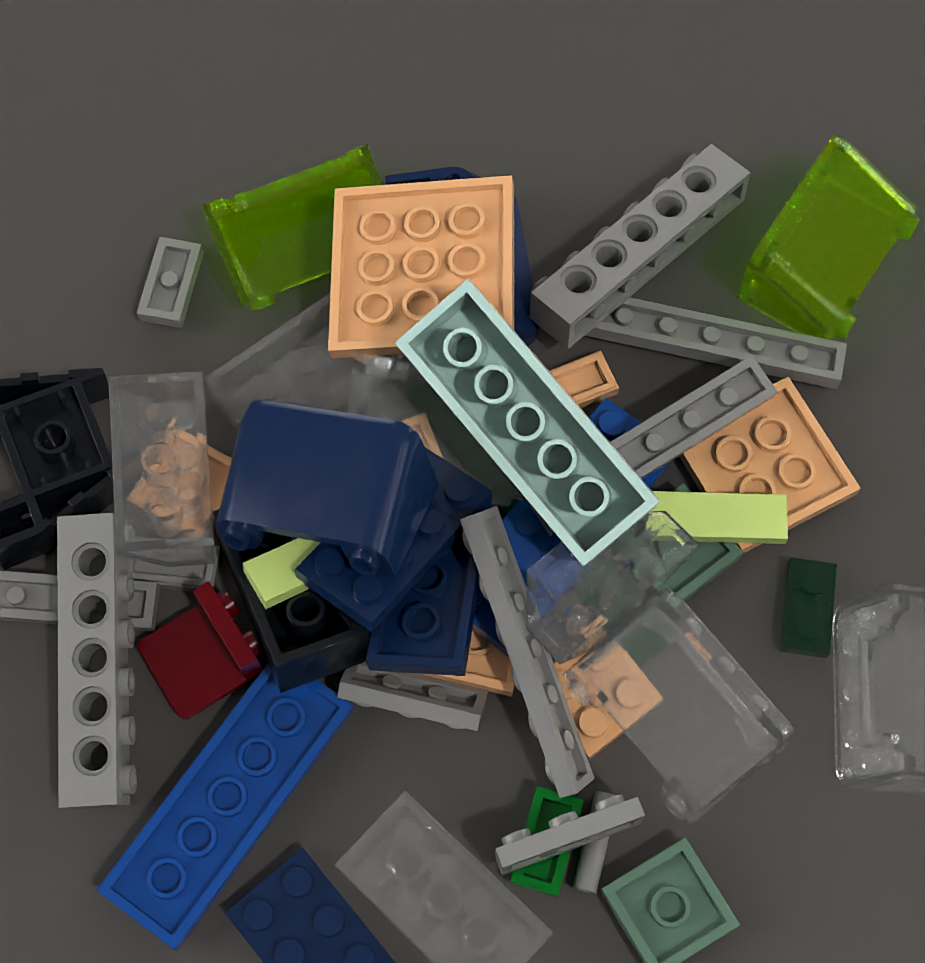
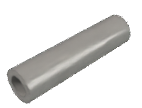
[572,791,615,894]

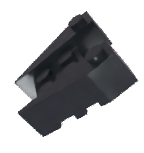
[0,368,144,570]

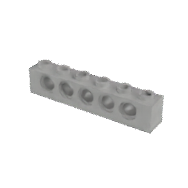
[529,144,751,350]
[57,513,137,809]

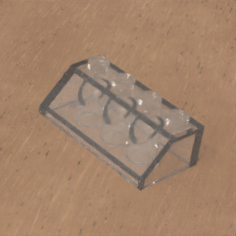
[108,371,215,567]

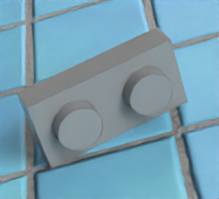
[137,237,204,329]

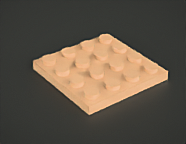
[328,175,514,358]

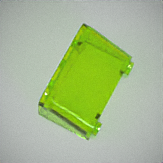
[736,134,921,341]
[201,144,383,312]

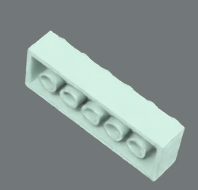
[395,279,661,566]

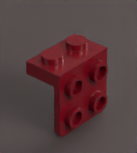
[138,581,264,720]

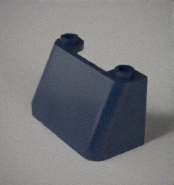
[216,400,439,578]

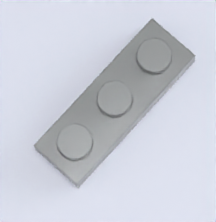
[337,662,489,731]
[495,794,645,875]

